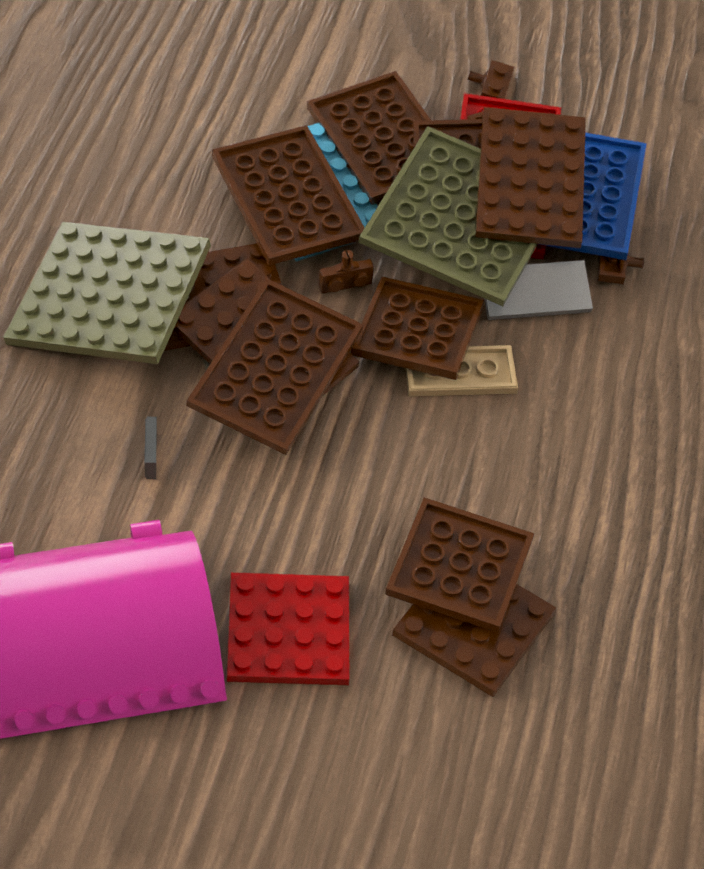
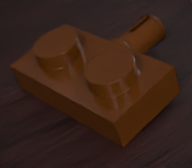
[468,60,514,99]
[319,250,374,294]
[598,253,644,284]

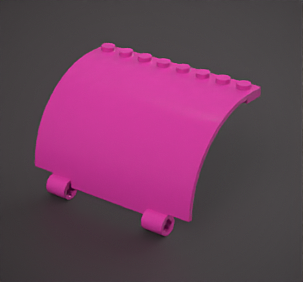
[0,520,227,739]

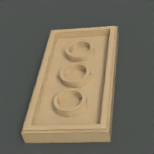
[405,345,518,396]

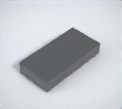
[144,417,157,479]

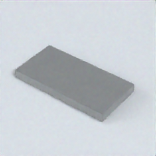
[484,260,593,320]

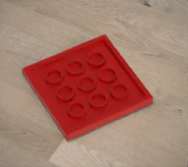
[227,572,349,685]

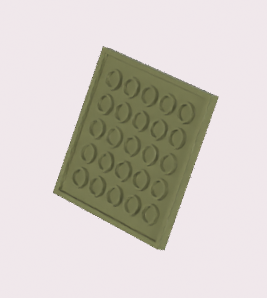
[359,126,538,306]
[3,222,211,364]

